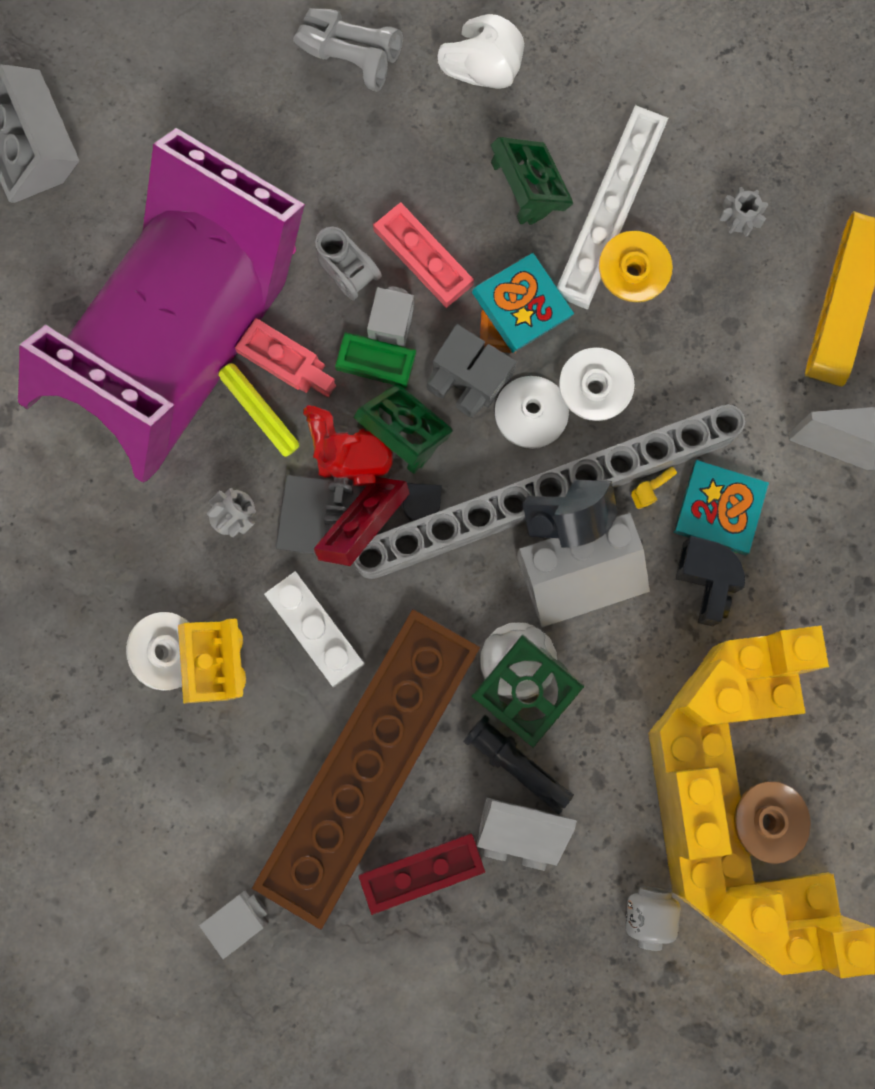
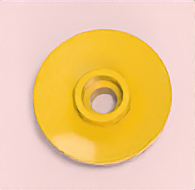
[599,231,673,302]

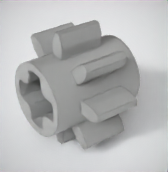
[719,187,768,237]
[207,488,256,537]

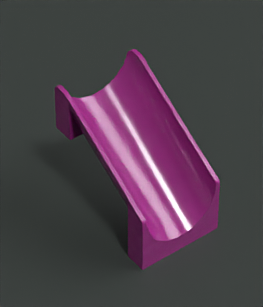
[18,128,305,483]

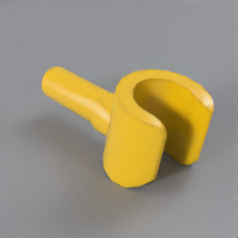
[631,467,677,509]

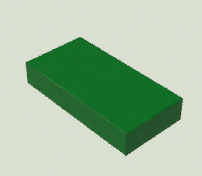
[335,332,416,388]

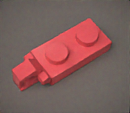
[235,318,336,397]

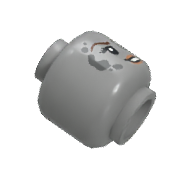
[625,886,681,951]

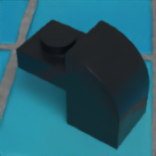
[522,480,618,548]
[675,536,745,627]

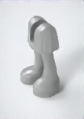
[293,8,403,92]

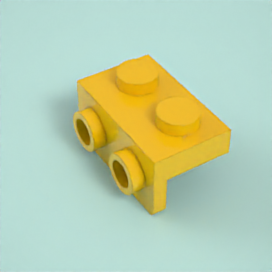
[178,619,246,703]

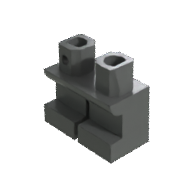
[427,324,517,418]

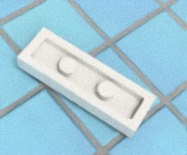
[264,571,365,687]

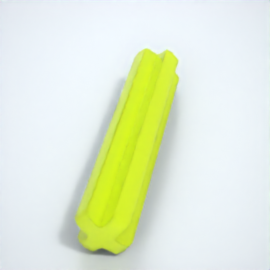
[218,363,299,457]

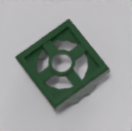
[491,137,573,225]
[353,384,454,474]
[471,634,585,748]

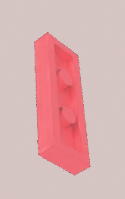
[373,202,474,308]

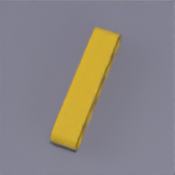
[805,211,875,387]

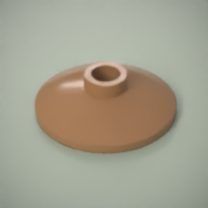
[734,782,811,864]

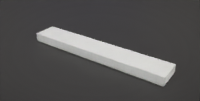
[557,105,668,310]

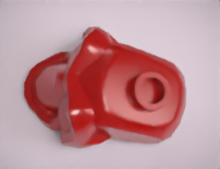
[303,405,393,486]

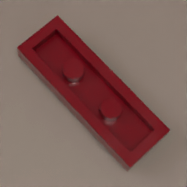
[314,477,410,566]
[358,833,486,915]

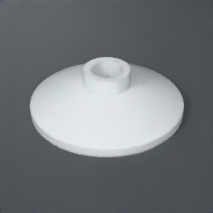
[559,348,635,421]
[495,376,569,449]
[126,612,189,691]

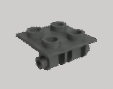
[276,475,362,554]

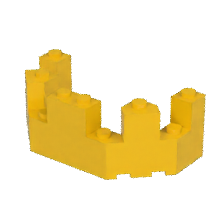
[648,625,875,979]

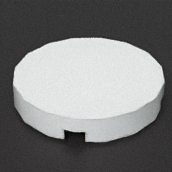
[480,623,557,700]

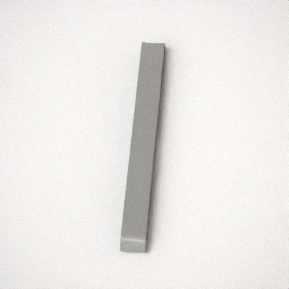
[354,404,745,579]

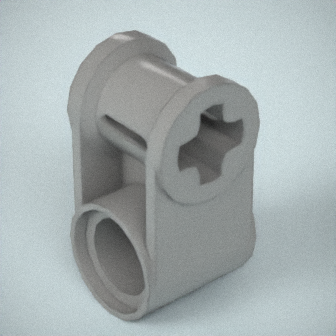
[315,226,382,301]

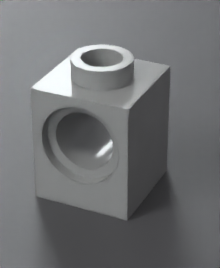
[367,287,414,347]
[199,891,268,959]

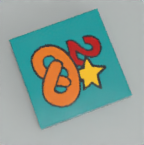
[472,253,574,353]
[673,460,769,556]

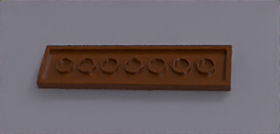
[251,609,480,930]

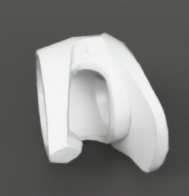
[438,14,524,89]

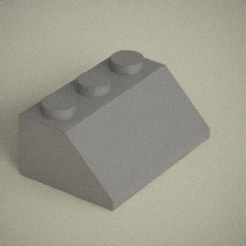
[0,64,79,203]
[516,513,650,628]

